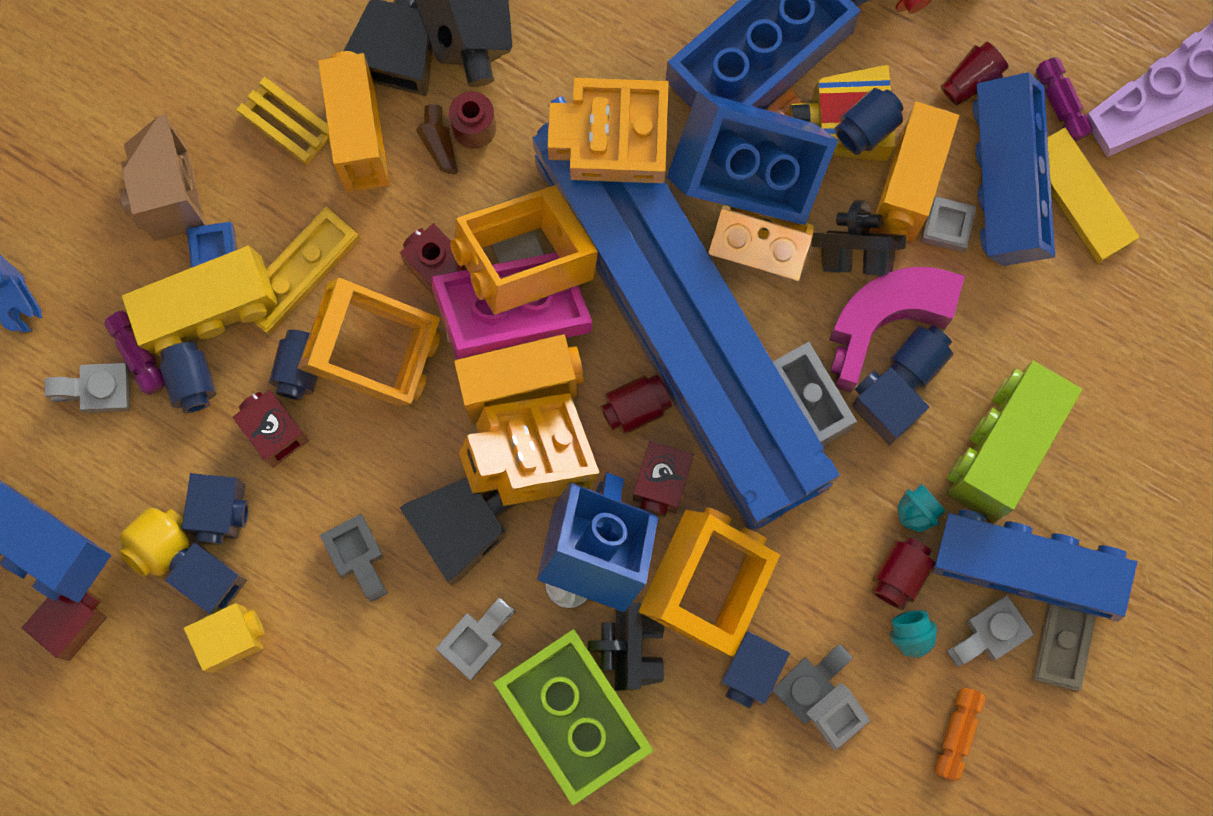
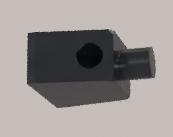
[344,0,433,96]
[416,0,513,87]
[399,477,518,586]

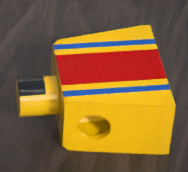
[789,65,896,161]

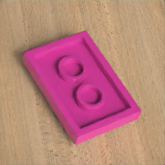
[432,252,592,360]

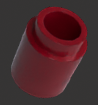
[449,91,496,149]
[600,374,672,435]
[871,537,936,610]

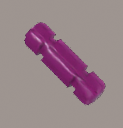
[1036,57,1093,141]
[104,310,165,395]

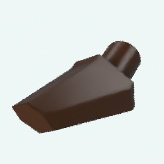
[416,104,458,174]

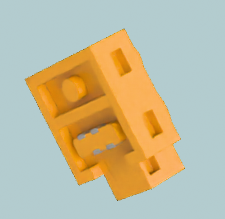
[548,78,669,183]
[459,393,599,506]

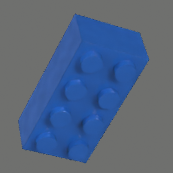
[666,0,861,109]

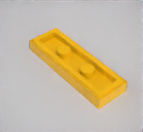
[1048,128,1140,264]
[253,207,361,336]

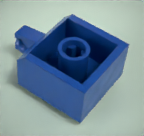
[537,472,658,612]

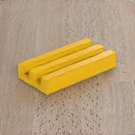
[236,76,330,166]

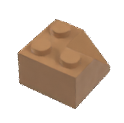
[119,115,206,241]

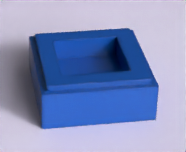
[186,222,237,268]

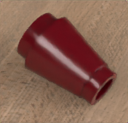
[940,41,1009,106]

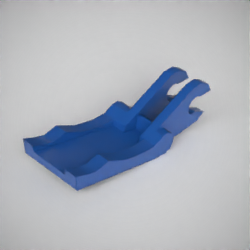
[0,255,42,332]

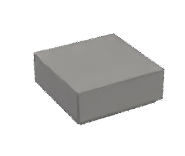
[921,196,976,253]
[806,683,871,751]

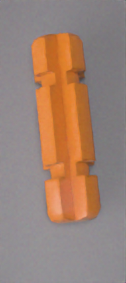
[935,688,986,781]

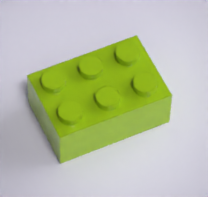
[946,360,1083,523]
[493,629,654,806]

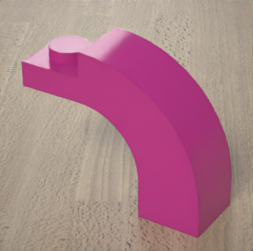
[829,267,965,393]

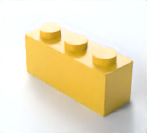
[121,245,279,356]

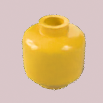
[119,508,190,577]

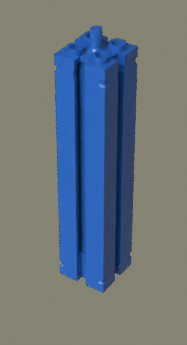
[532,96,840,531]

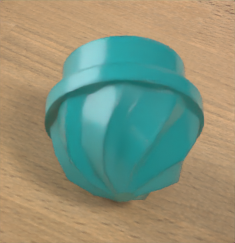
[897,483,946,532]
[890,610,937,658]

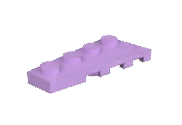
[1087,19,1213,157]

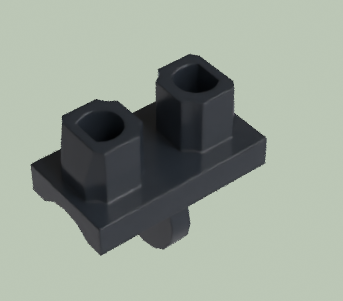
[811,200,906,276]
[587,603,664,691]

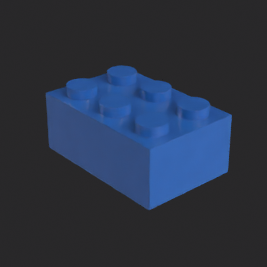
[667,91,838,225]

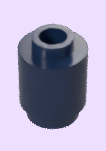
[835,88,904,155]
[886,325,953,392]
[269,330,318,400]
[159,342,217,413]

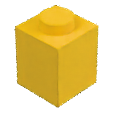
[184,603,265,673]

